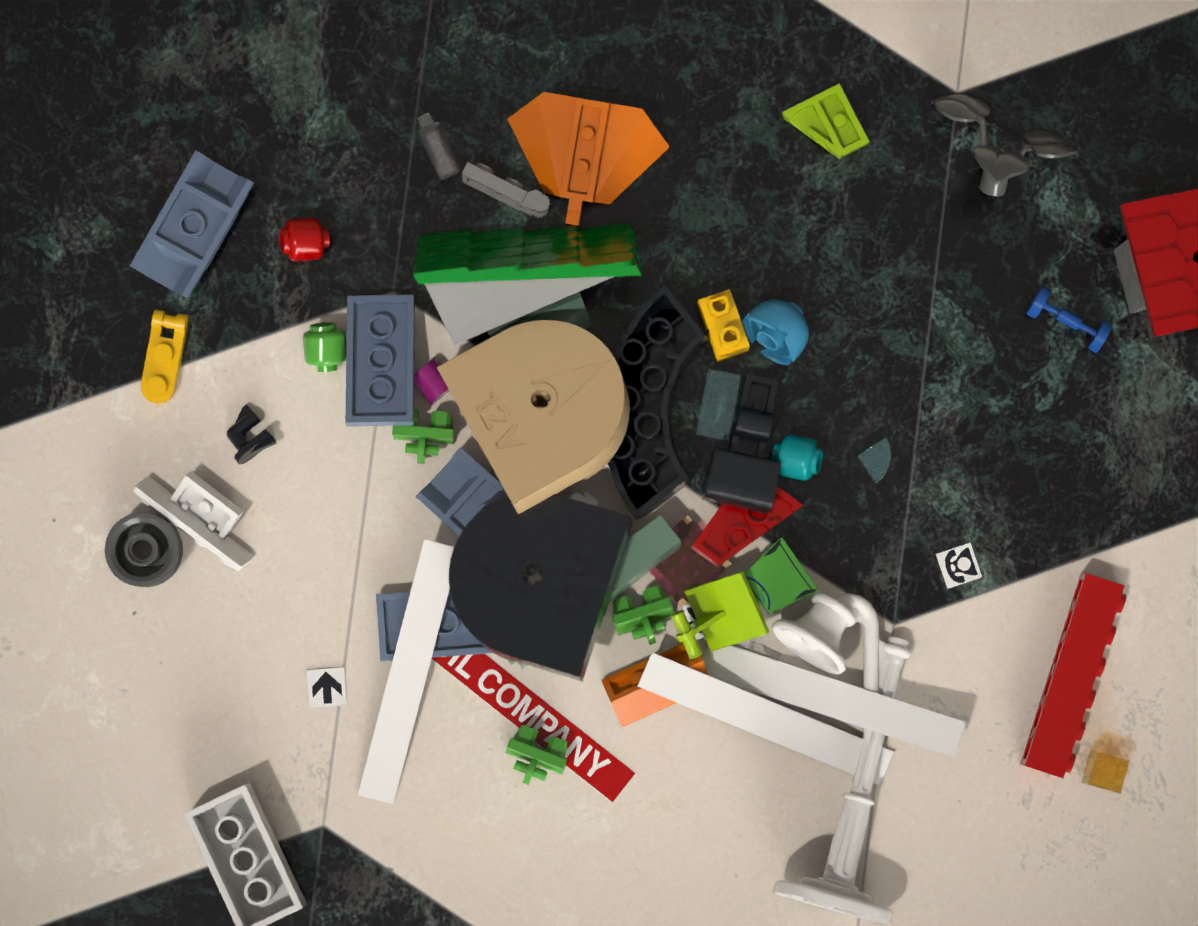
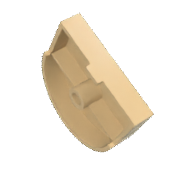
[437,320,630,514]

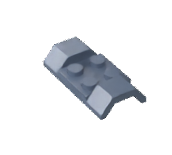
[130,150,254,299]
[415,447,508,536]

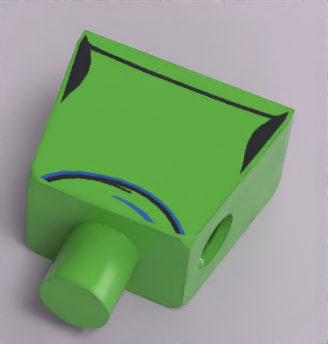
[744,538,818,614]

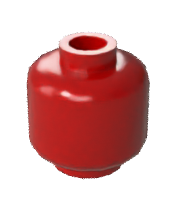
[279,217,330,261]

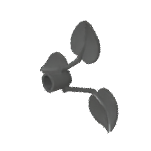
[931,94,1079,196]

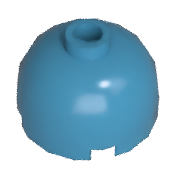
[742,299,809,365]

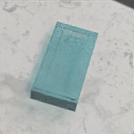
[696,369,741,441]

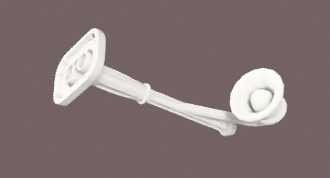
[772,593,911,924]

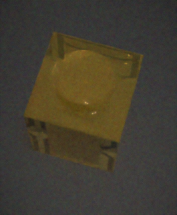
[1081,750,1130,794]

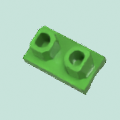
[392,409,455,464]
[612,585,674,645]
[505,725,567,785]

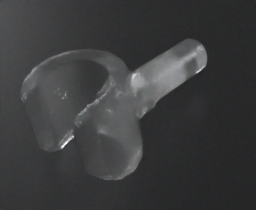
[737,637,781,661]

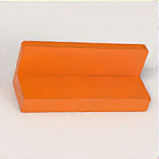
[601,643,709,727]

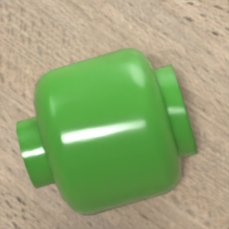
[303,322,347,372]

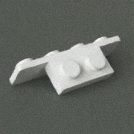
[133,471,253,571]

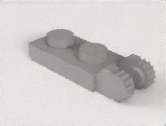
[462,162,551,219]

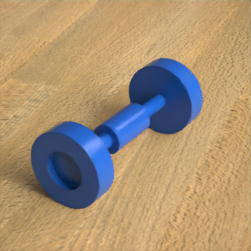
[1026,285,1113,353]

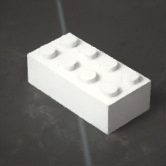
[184,782,307,926]

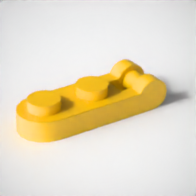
[141,309,189,404]

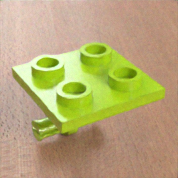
[671,571,770,659]

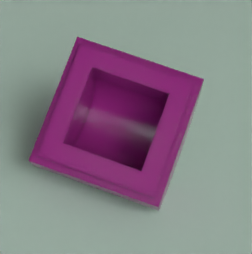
[414,358,449,405]

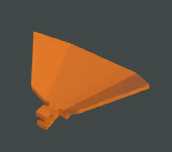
[507,92,670,226]

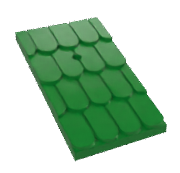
[413,223,641,345]

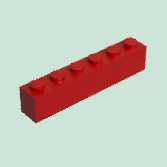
[1020,573,1127,779]

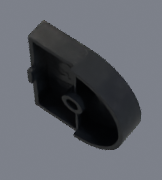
[449,494,633,682]

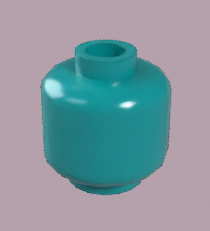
[771,434,823,481]

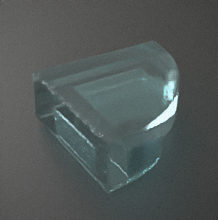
[857,438,891,484]

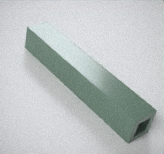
[508,515,682,669]

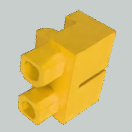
[696,289,750,362]

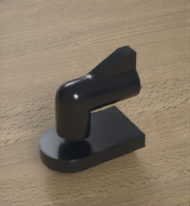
[227,404,277,465]

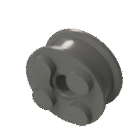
[105,513,183,587]

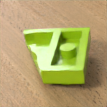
[782,84,869,159]

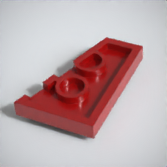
[691,486,803,568]

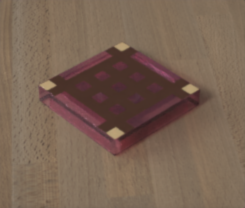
[650,514,732,609]

